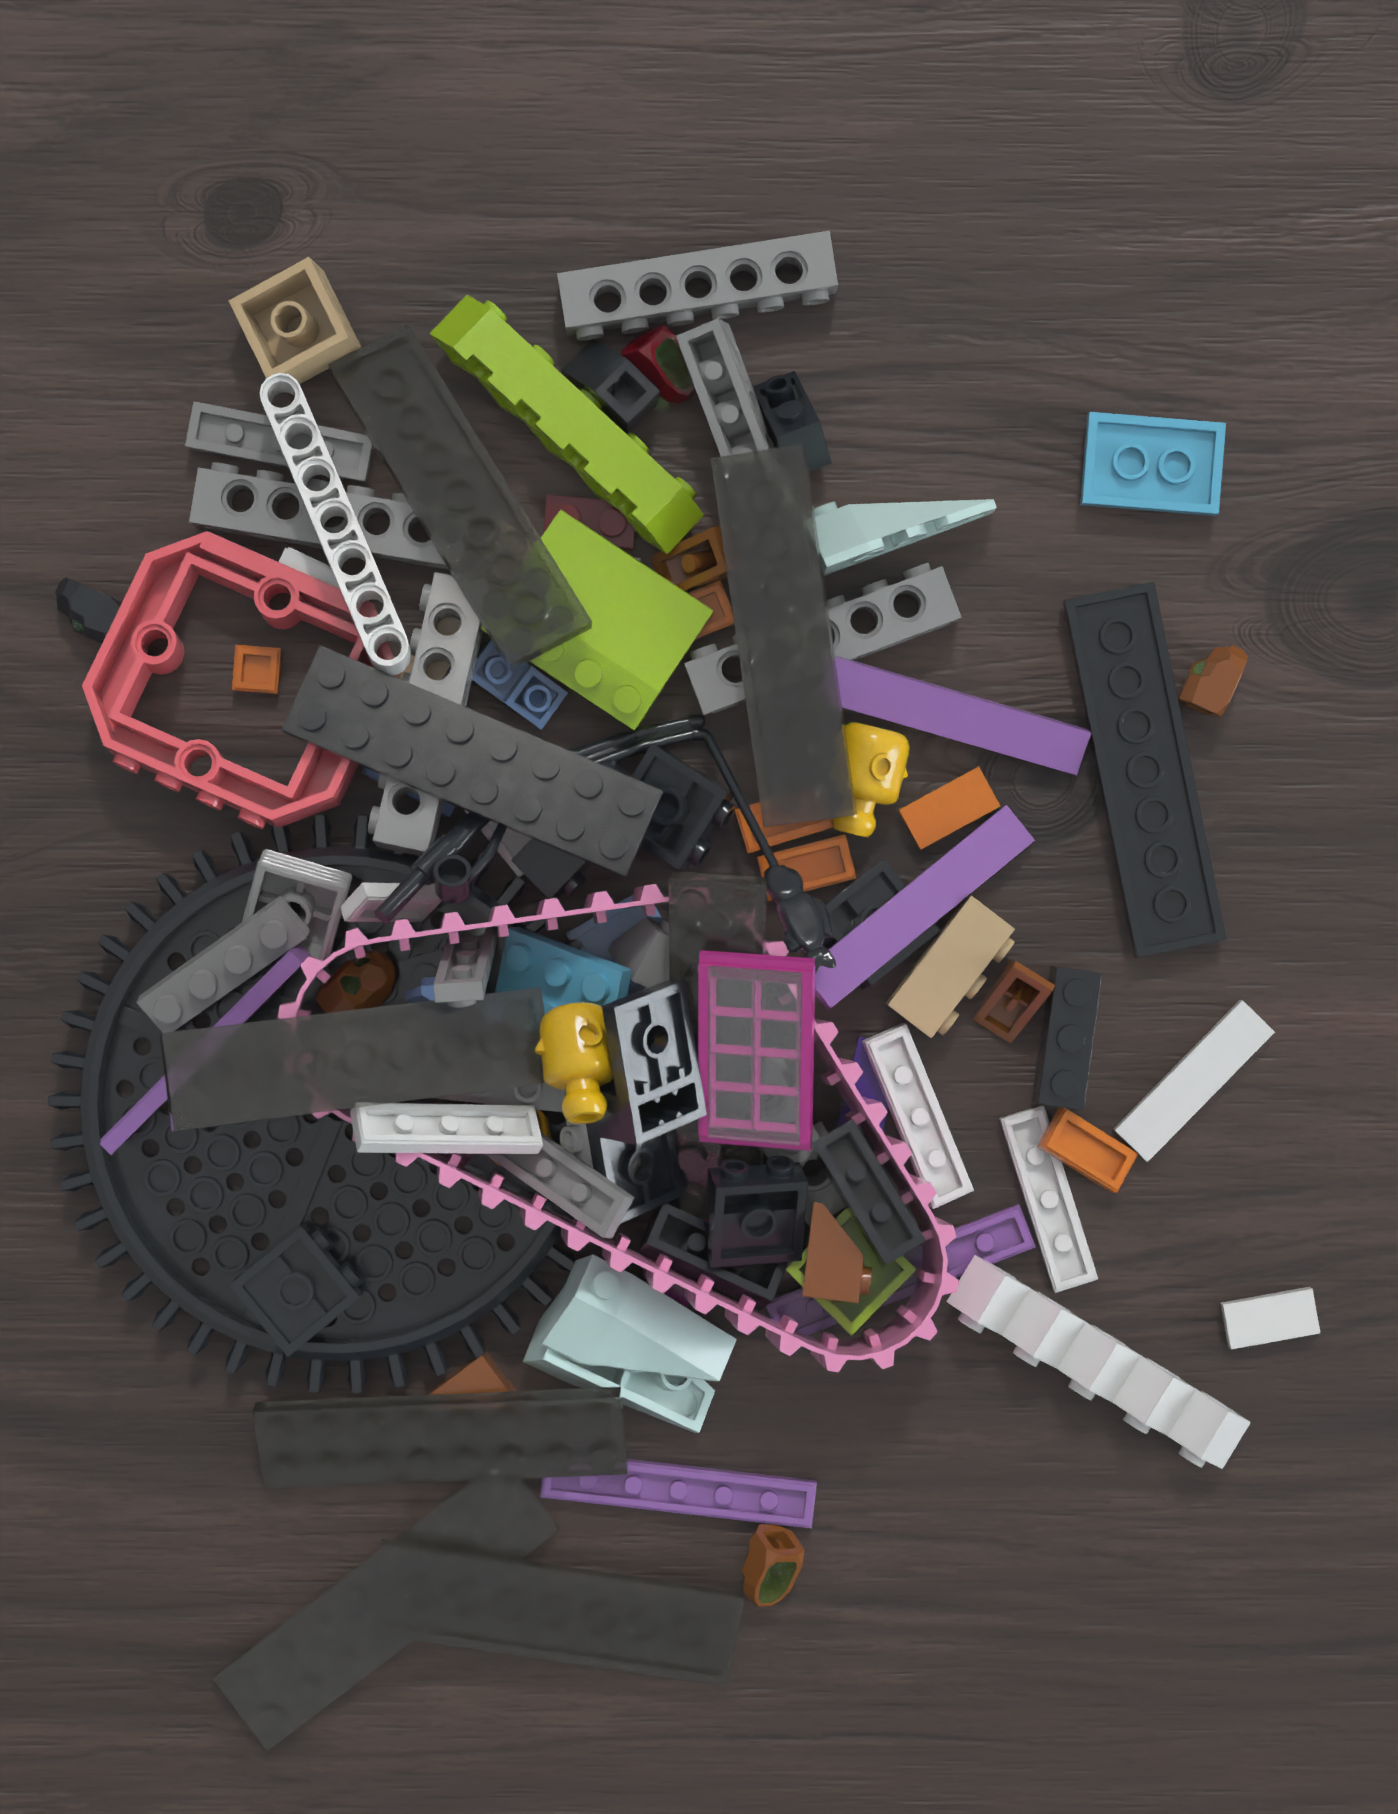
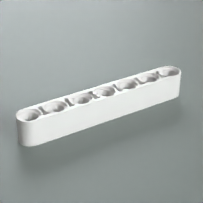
[260,373,411,676]

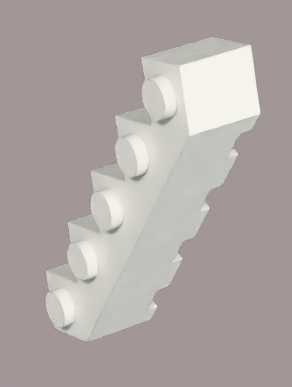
[946,1255,1251,1469]

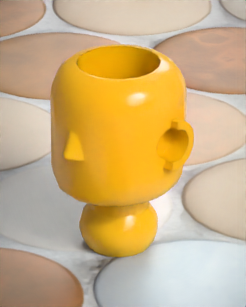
[828,722,910,837]
[535,1002,614,1124]

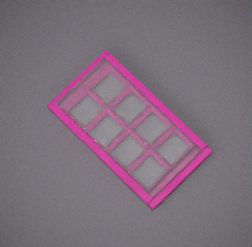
[698,950,815,1151]

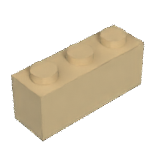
[885,895,1015,1038]

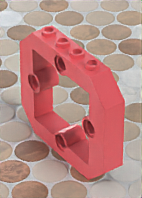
[82,531,401,829]

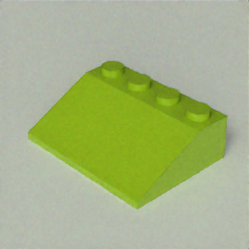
[480,509,714,730]

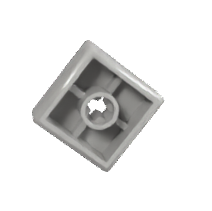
[242,849,352,960]

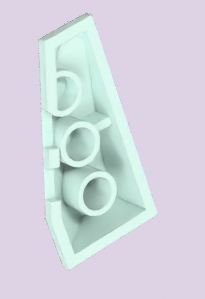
[804,499,997,576]
[540,1254,737,1382]
[523,1287,715,1433]

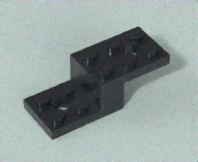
[586,978,707,1224]

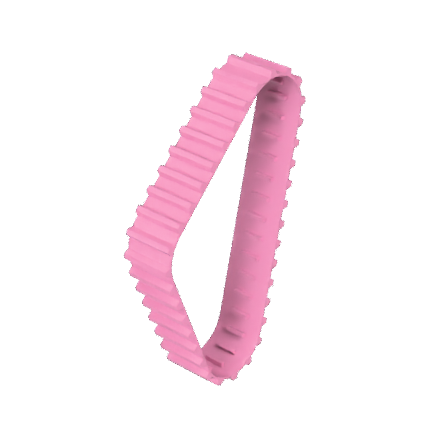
[278,883,959,1373]

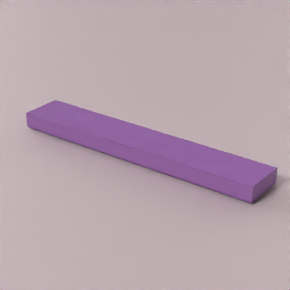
[816,654,1092,775]
[815,805,1035,1010]
[100,944,311,1155]
[766,1204,1036,1335]
[540,1449,817,1529]

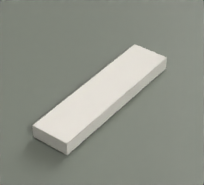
[1113,1000,1275,1162]
[862,1023,974,1209]
[350,1103,543,1154]
[999,1105,1098,1293]

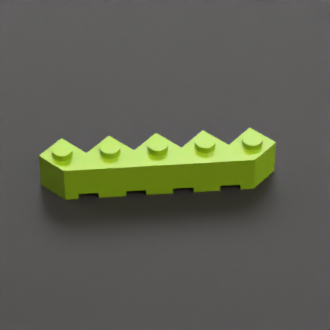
[429,295,704,554]

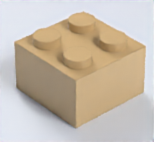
[229,257,363,393]

